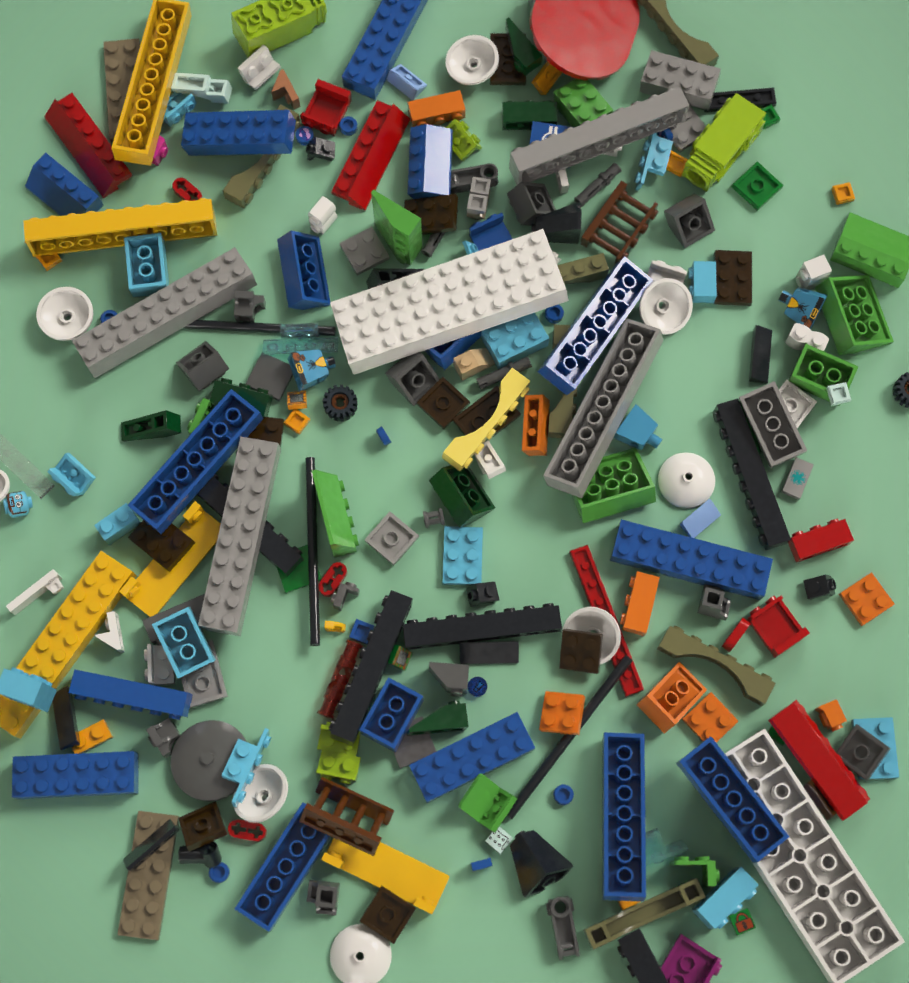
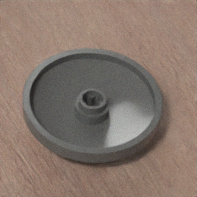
[171,720,247,802]

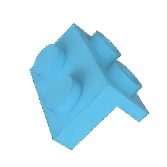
[163,92,196,127]
[47,453,96,496]

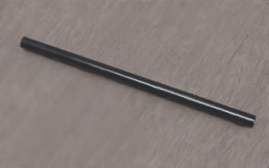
[183,320,336,336]
[305,457,320,646]
[507,655,633,819]

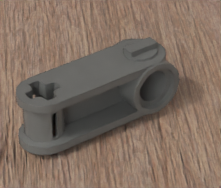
[450,163,499,194]
[546,896,580,960]

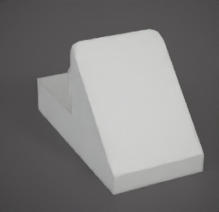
[474,441,506,479]
[95,611,125,653]

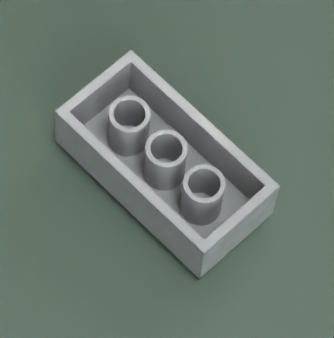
[640,50,721,111]
[739,381,807,468]

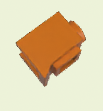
[815,699,847,732]

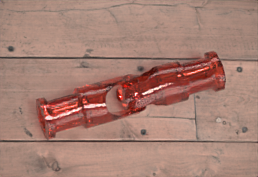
[317,639,363,719]

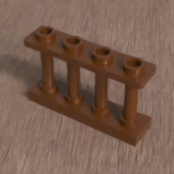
[580,181,659,265]
[299,777,394,856]

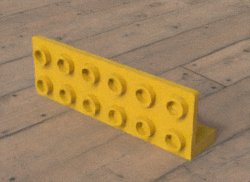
[119,501,221,617]
[321,838,449,914]

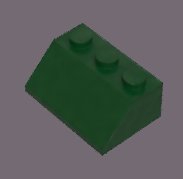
[429,465,495,528]

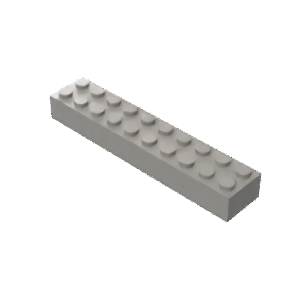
[509,87,689,185]
[72,248,257,378]
[543,318,663,498]
[198,436,281,637]

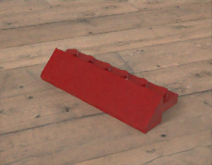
[44,93,132,199]
[332,100,410,211]
[768,700,870,821]

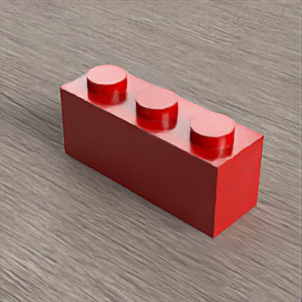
[788,518,854,563]

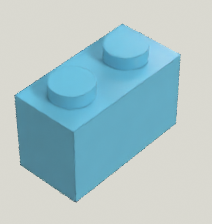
[688,261,717,303]
[94,503,141,546]

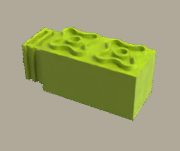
[231,0,327,58]
[682,93,766,192]

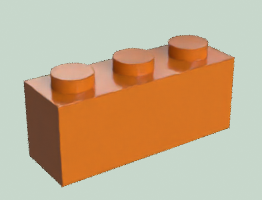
[408,90,465,127]
[522,394,550,456]
[620,571,660,636]

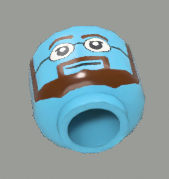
[3,491,33,517]

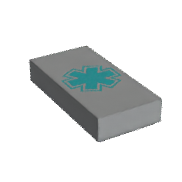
[781,457,814,500]

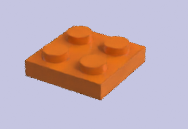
[839,572,895,626]
[539,691,585,735]
[682,692,739,742]

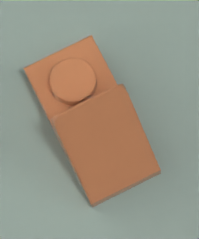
[272,69,300,110]

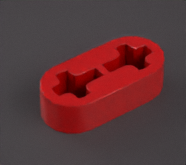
[172,177,203,201]
[319,562,347,597]
[721,618,751,652]
[228,819,267,842]

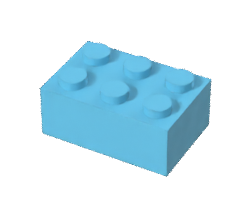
[124,233,169,297]
[481,313,549,369]
[152,607,216,678]
[0,667,57,713]
[692,867,759,929]

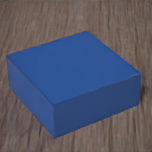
[349,619,375,645]
[471,858,493,871]

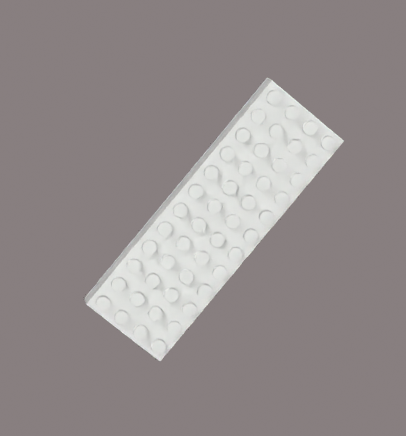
[330,229,569,375]
[725,728,905,983]

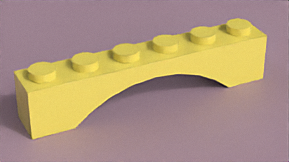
[442,368,530,471]

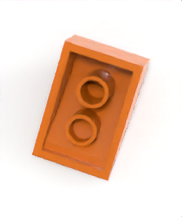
[636,661,707,734]

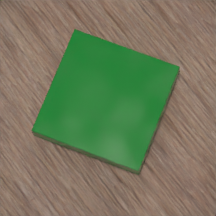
[731,161,784,211]
[276,544,322,593]

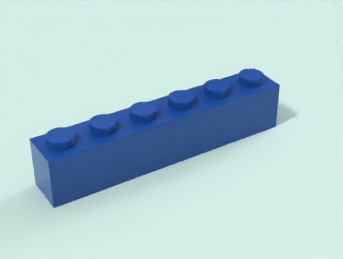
[69,669,193,720]

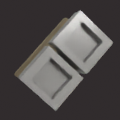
[467,177,491,220]

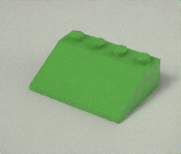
[371,190,422,266]
[830,212,909,288]
[814,275,894,355]
[572,447,656,523]
[312,470,359,558]

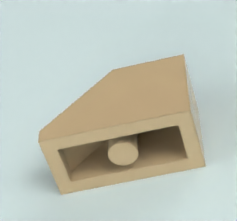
[453,348,495,381]

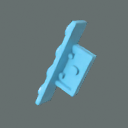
[634,133,673,191]
[221,728,271,808]

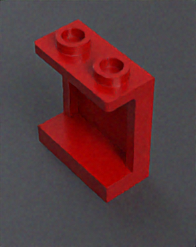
[300,79,352,136]
[747,595,810,658]

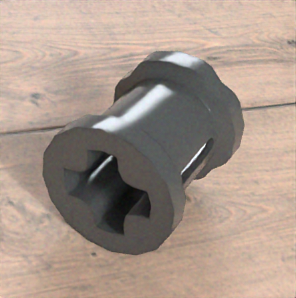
[423,508,445,528]

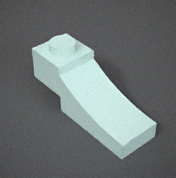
[171,73,232,104]

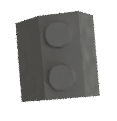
[507,182,556,226]
[664,194,715,248]
[176,341,229,391]
[385,353,440,406]
[429,662,469,697]

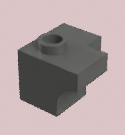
[234,290,266,323]
[697,584,731,621]
[146,718,181,758]
[307,880,340,915]

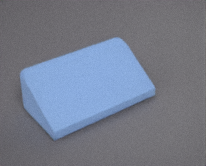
[387,64,427,100]
[680,499,721,538]

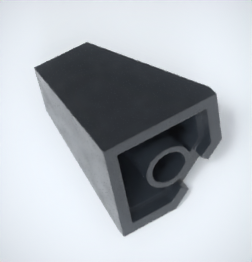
[531,202,582,244]
[510,830,573,897]

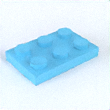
[443,526,483,585]
[851,717,899,780]

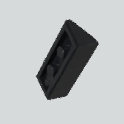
[749,325,772,384]
[459,641,519,664]
[52,686,81,750]
[123,819,179,871]

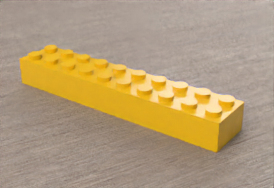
[112,0,192,166]
[23,198,217,257]
[0,551,137,739]

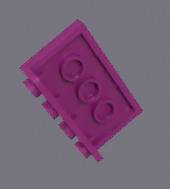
[661,934,722,983]

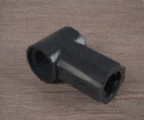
[178,841,222,868]

